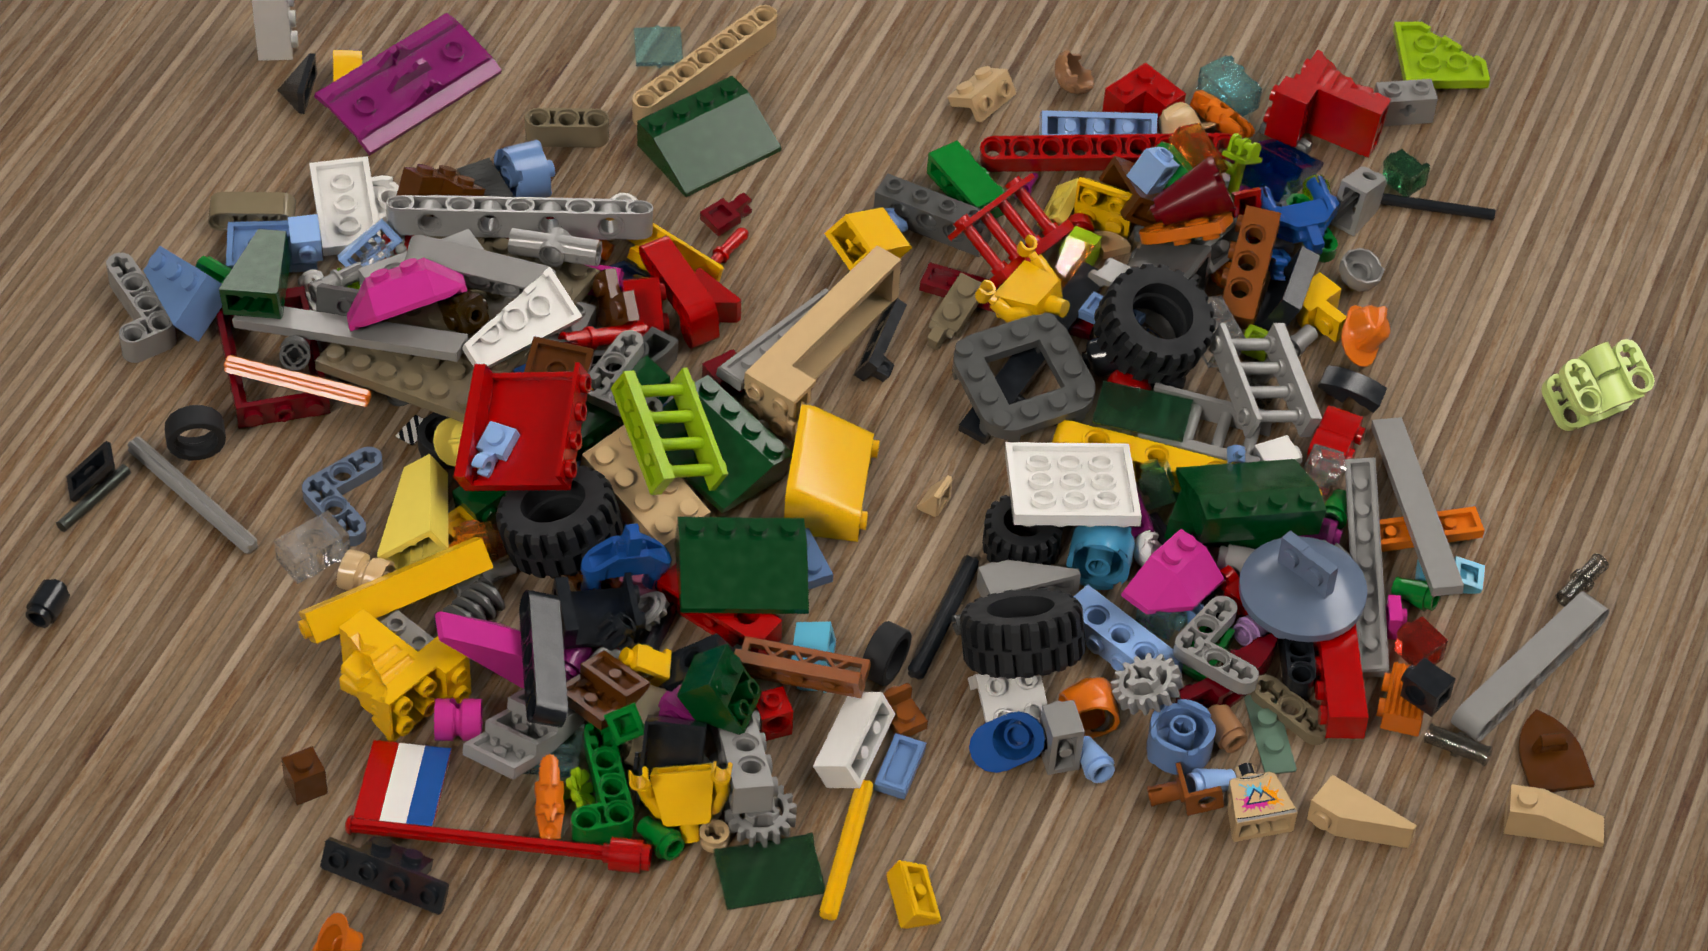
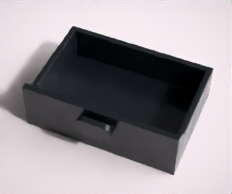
[1254,246,1320,331]
[633,715,708,806]

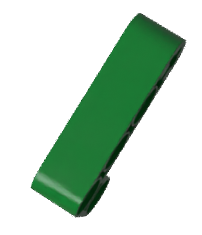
[571,722,634,845]

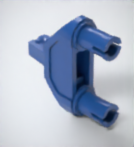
[1260,176,1340,254]
[580,523,672,591]

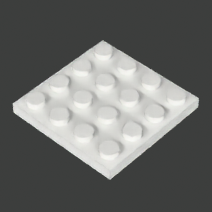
[1005,442,1142,527]

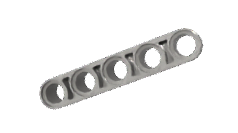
[405,235,556,299]

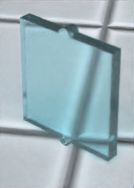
[634,25,683,68]

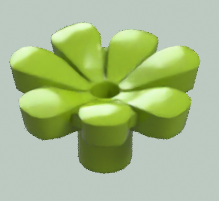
[563,766,595,808]

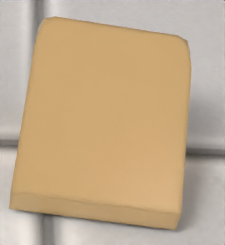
[917,475,952,517]

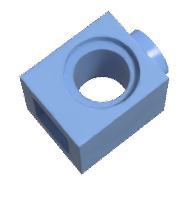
[1126,147,1180,195]
[288,214,323,264]

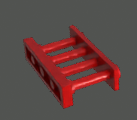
[947,173,1075,289]

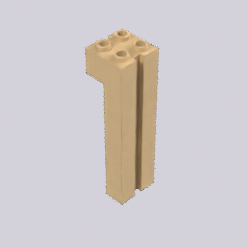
[744,245,901,442]

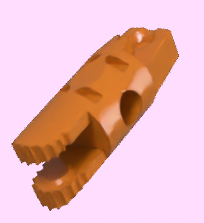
[1190,90,1255,138]
[534,753,565,840]

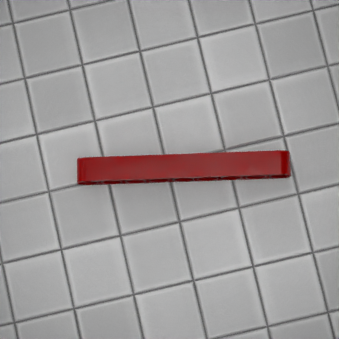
[980,133,1235,172]

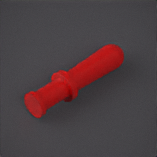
[710,227,749,264]

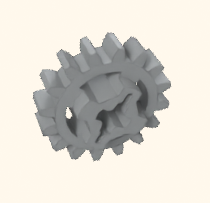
[1111,653,1183,715]
[724,785,797,848]

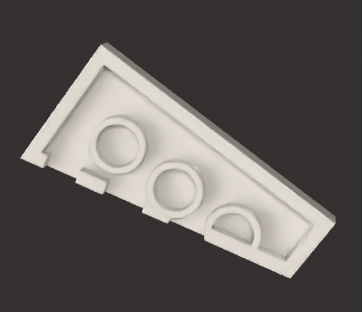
[462,266,583,368]

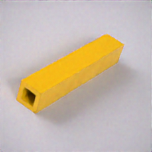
[297,537,494,644]

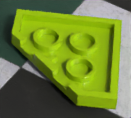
[1393,22,1490,89]

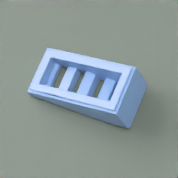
[337,218,403,267]

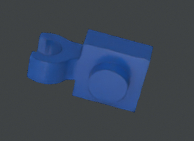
[1268,249,1291,281]

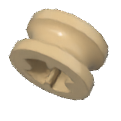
[699,819,730,853]

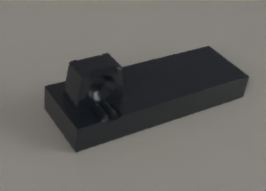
[854,298,907,382]

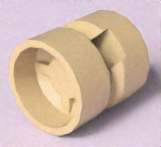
[337,548,395,591]

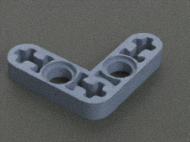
[302,447,383,546]

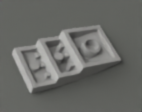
[463,689,586,780]

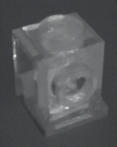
[1303,444,1347,496]

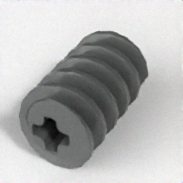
[434,577,505,628]

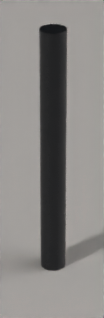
[1380,193,1496,221]

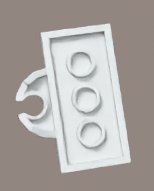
[309,156,399,256]

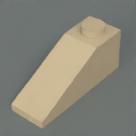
[1307,775,1417,848]
[1503,784,1604,847]

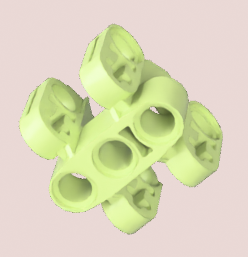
[1541,339,1655,431]

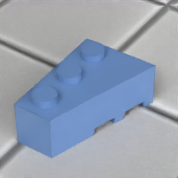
[143,246,222,342]

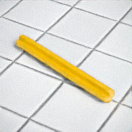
[819,780,873,921]

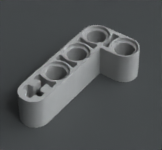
[106,253,177,363]

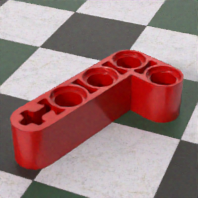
[639,235,720,349]

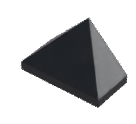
[278,53,317,114]
[66,441,115,502]

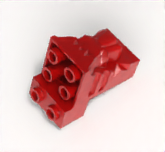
[1263,50,1391,158]

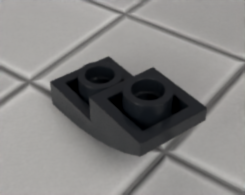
[1318,365,1387,413]

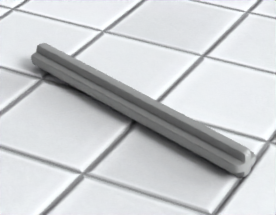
[128,437,258,554]

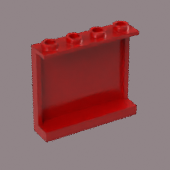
[453,362,592,491]

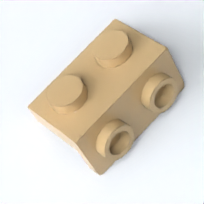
[948,66,1016,122]

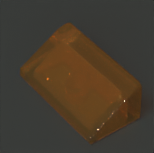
[1169,123,1228,174]

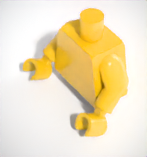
[975,235,1070,323]
[628,761,733,843]

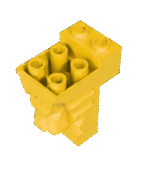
[339,609,472,742]

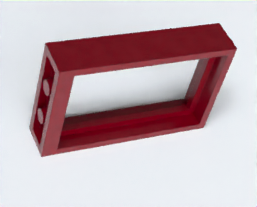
[216,286,331,429]

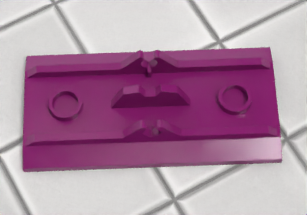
[314,13,502,156]

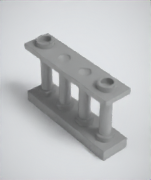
[1209,323,1322,438]
[1138,383,1272,463]

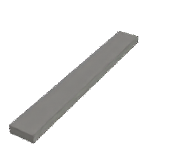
[232,306,469,362]
[1371,417,1464,596]
[1344,457,1389,678]

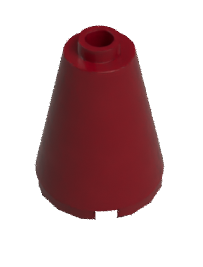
[1150,156,1236,226]

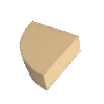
[1094,231,1131,259]

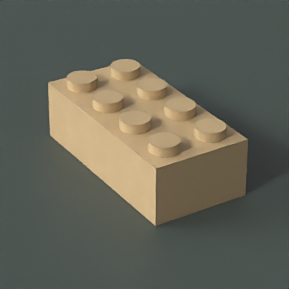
[580,425,711,553]

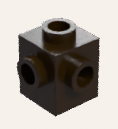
[437,290,490,335]

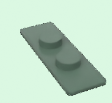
[1244,695,1297,774]

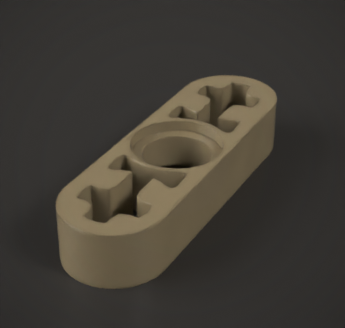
[1251,675,1328,745]

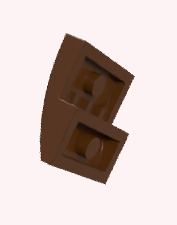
[566,650,650,731]

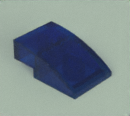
[1230,138,1324,203]

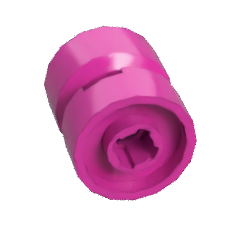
[434,698,483,741]

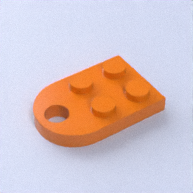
[1139,212,1233,246]

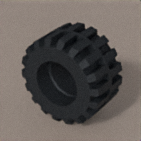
[982,495,1063,565]

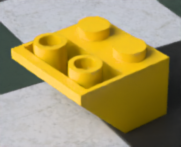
[1073,177,1135,238]
[824,207,912,271]

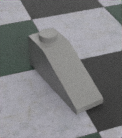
[976,560,1081,598]

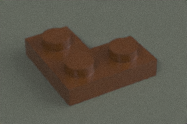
[592,268,640,327]

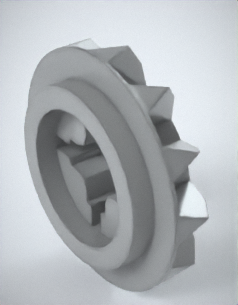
[638,591,670,634]

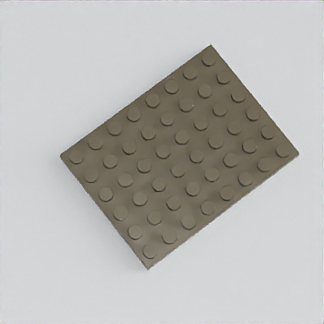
[315,236,600,422]

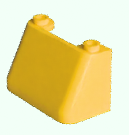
[784,404,880,542]

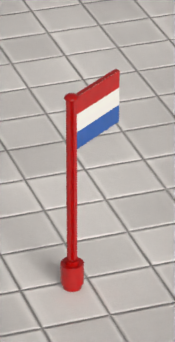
[345,740,652,874]

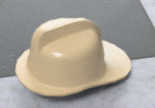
[1158,102,1216,134]

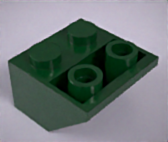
[677,643,762,735]

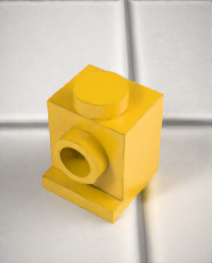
[618,643,672,687]

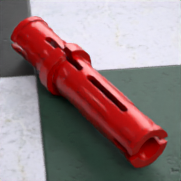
[558,322,648,350]

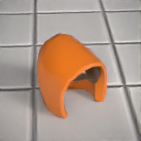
[1058,677,1120,739]

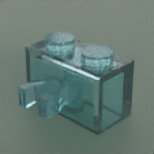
[1197,55,1262,117]

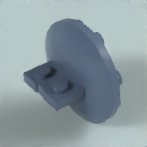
[1239,531,1367,642]

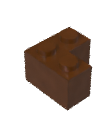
[397,164,485,196]

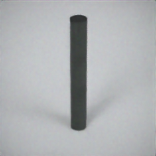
[56,464,131,532]

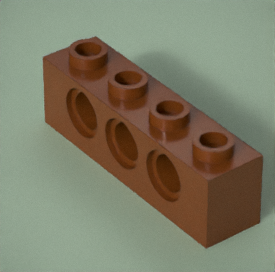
[1214,205,1281,330]

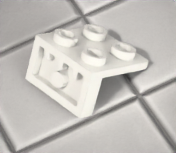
[968,674,1047,723]

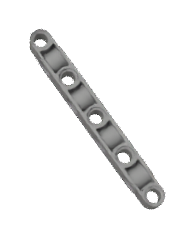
[386,195,653,240]

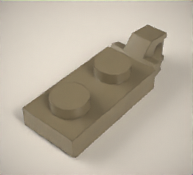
[927,273,981,351]

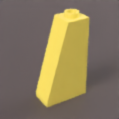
[377,454,449,570]

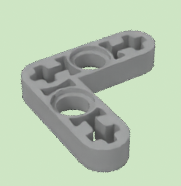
[586,330,663,426]
[1173,596,1259,695]

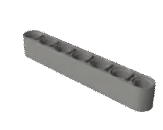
[1451,591,1610,743]

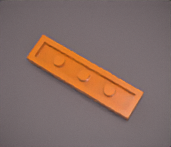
[1380,506,1485,552]

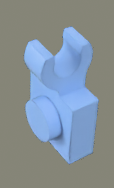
[471,421,520,478]

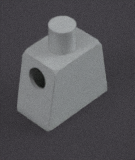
[1331,166,1387,236]

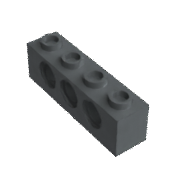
[874,174,994,257]

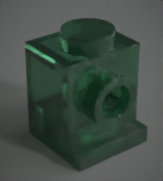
[1382,149,1431,197]
[1138,459,1180,511]

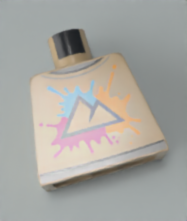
[1226,763,1298,842]

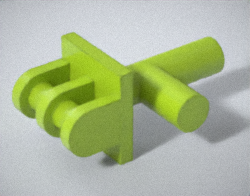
[1217,133,1262,194]

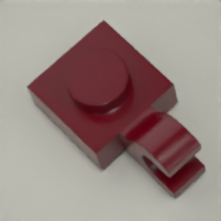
[700,193,752,237]

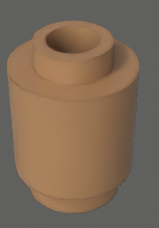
[1208,704,1248,753]

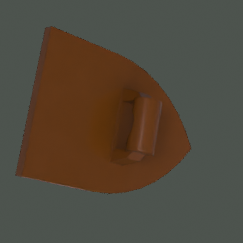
[1518,709,1595,792]

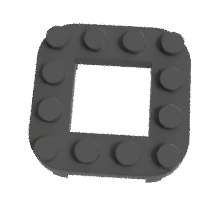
[952,313,1096,442]

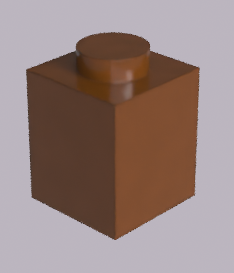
[281,746,328,805]

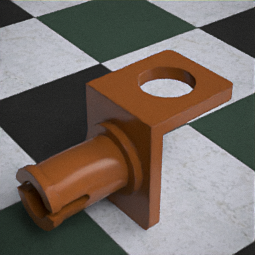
[1147,762,1224,816]

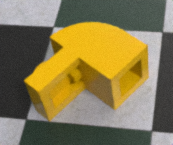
[1296,272,1347,343]

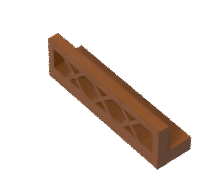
[734,636,871,698]

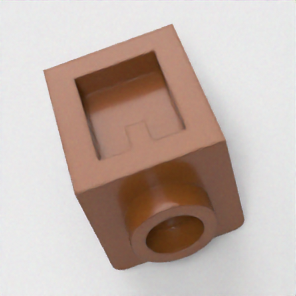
[883,683,928,737]

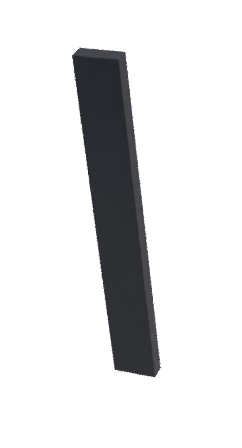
[958,262,1105,444]

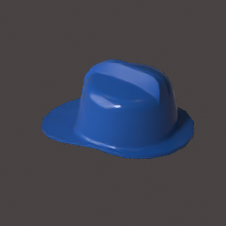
[969,711,1045,773]

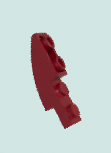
[1175,633,1278,708]

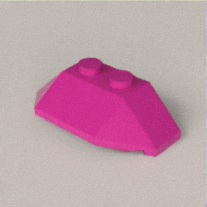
[347,257,468,332]
[1121,529,1224,615]

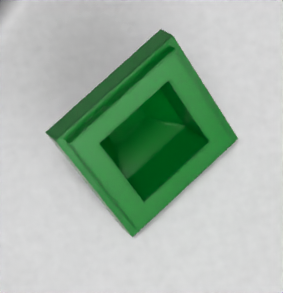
[604,702,645,746]

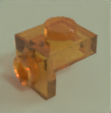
[453,520,503,560]

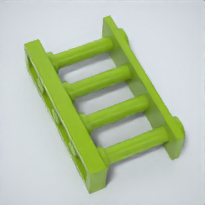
[611,368,728,495]

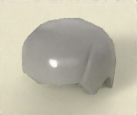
[1339,248,1384,292]

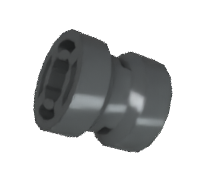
[279,335,310,371]

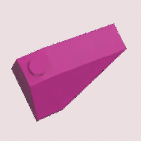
[435,611,524,689]

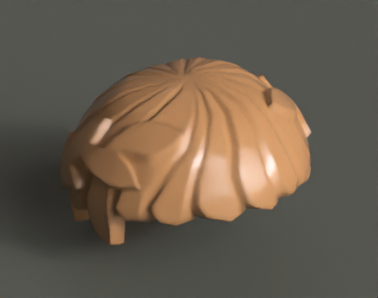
[1055,50,1094,94]

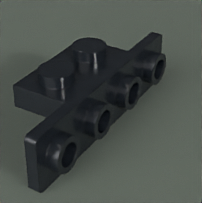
[320,836,449,915]

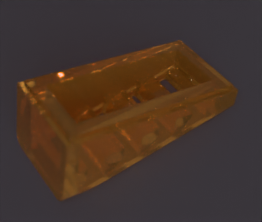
[1054,236,1095,290]

